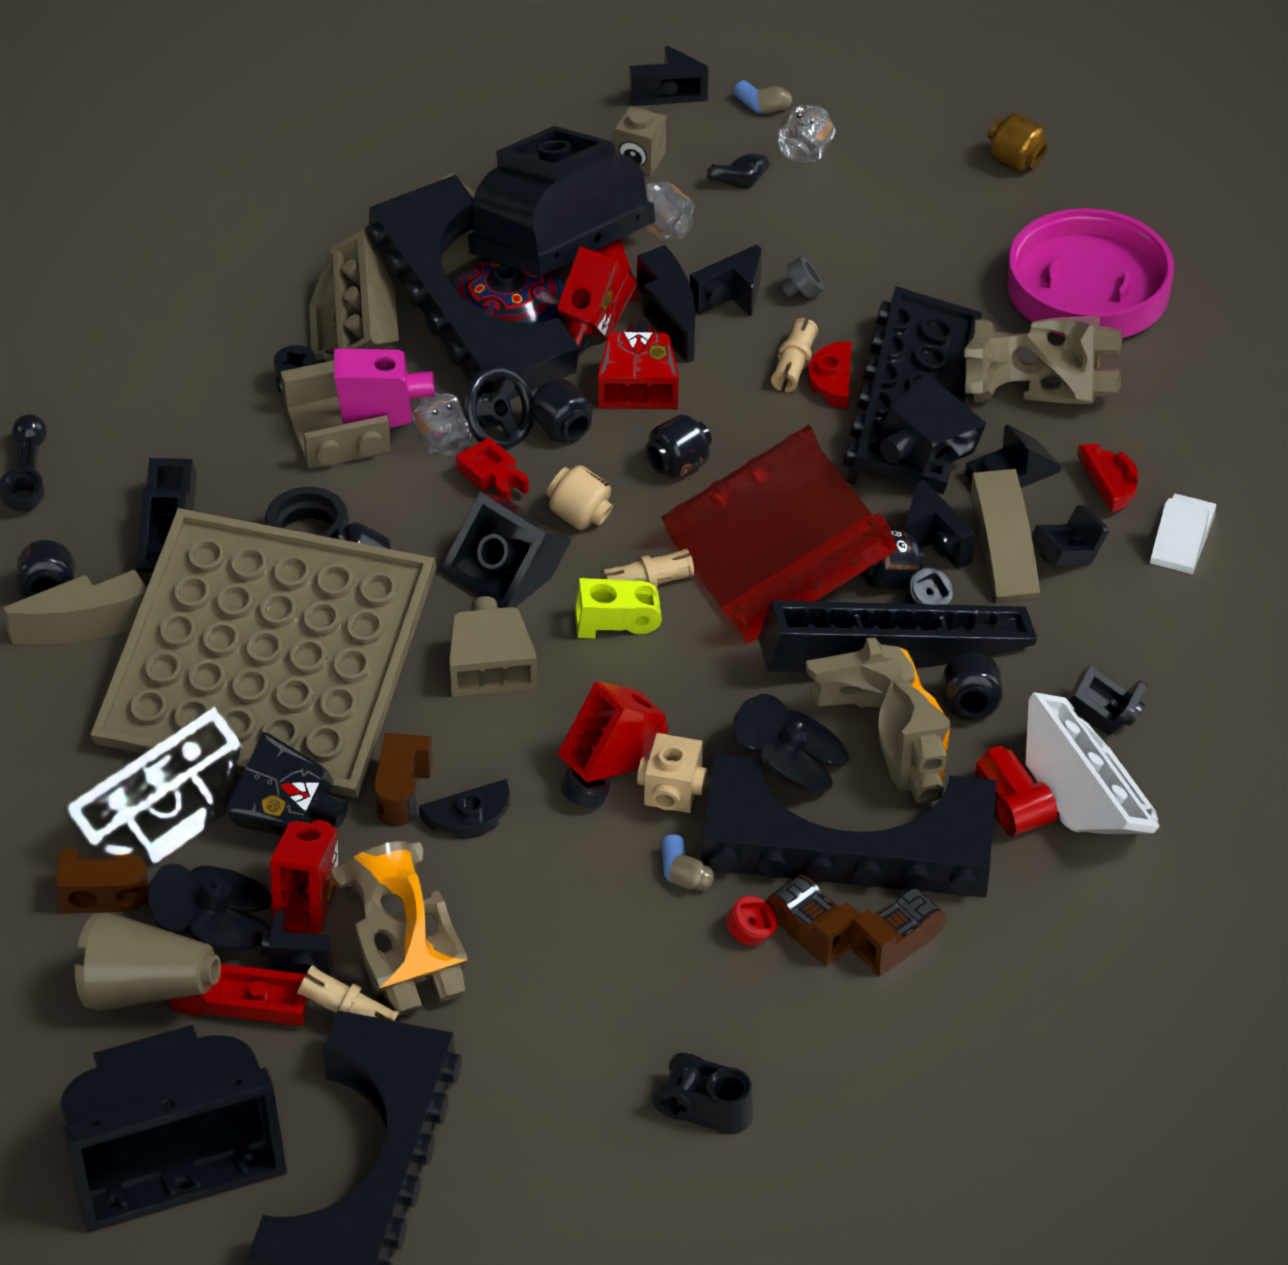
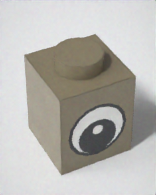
[615,106,666,176]

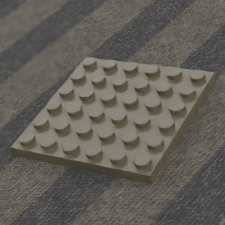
[90,508,436,799]

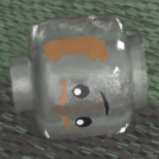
[777,105,835,164]
[644,181,694,241]
[411,393,472,458]

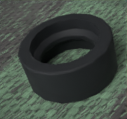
[265,486,349,537]

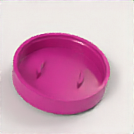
[1007,208,1174,338]

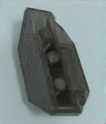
[63,707,242,866]

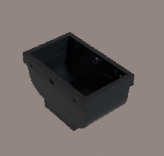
[468,126,656,276]
[61,1024,287,1232]

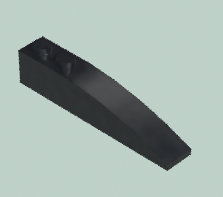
[758,600,1038,672]

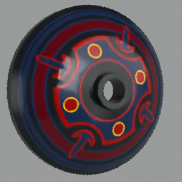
[451,259,565,323]

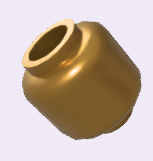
[988,112,1049,172]

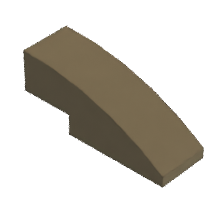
[970,469,1040,603]
[3,570,147,645]

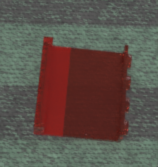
[661,424,898,645]

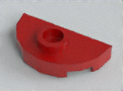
[808,341,852,408]
[1077,444,1139,513]

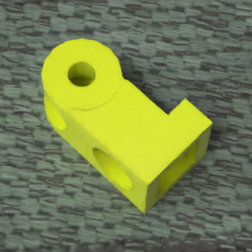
[574,578,662,639]

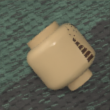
[546,465,613,530]

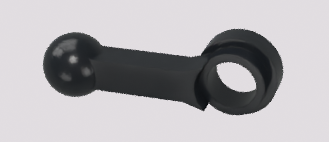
[0,414,47,512]

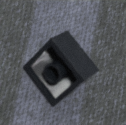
[440,492,572,608]

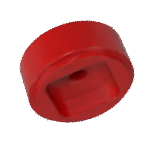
[726,896,777,946]

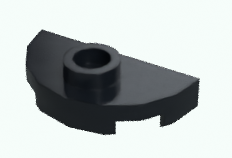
[419,779,510,839]

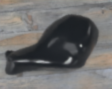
[707,153,770,188]

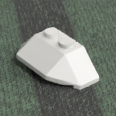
[1025,692,1160,834]

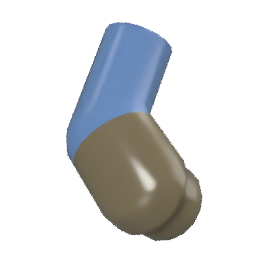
[733,80,792,115]
[661,835,714,891]

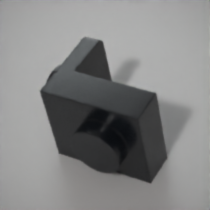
[1031,505,1109,567]
[1068,665,1148,736]
[261,910,333,976]

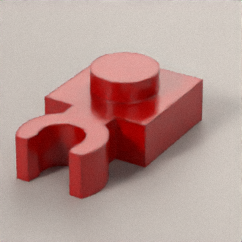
[455,437,529,501]

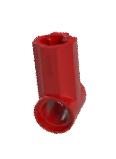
[975,745,1058,836]

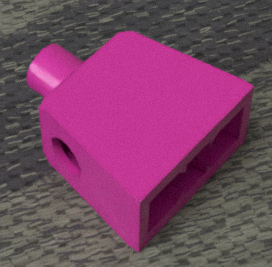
[334,348,435,428]

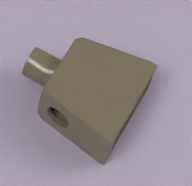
[449,596,538,697]

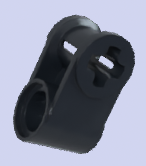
[652,1052,753,1135]

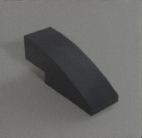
[637,245,696,363]
[136,458,197,572]

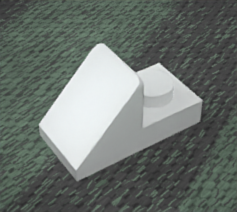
[1150,493,1217,575]

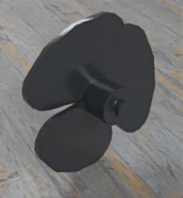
[733,694,849,792]
[147,863,272,951]

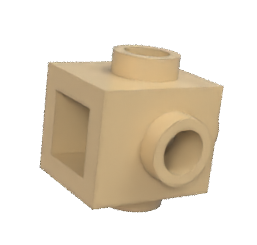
[637,733,708,813]

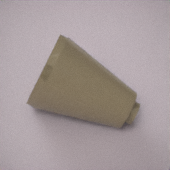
[75,912,221,1011]

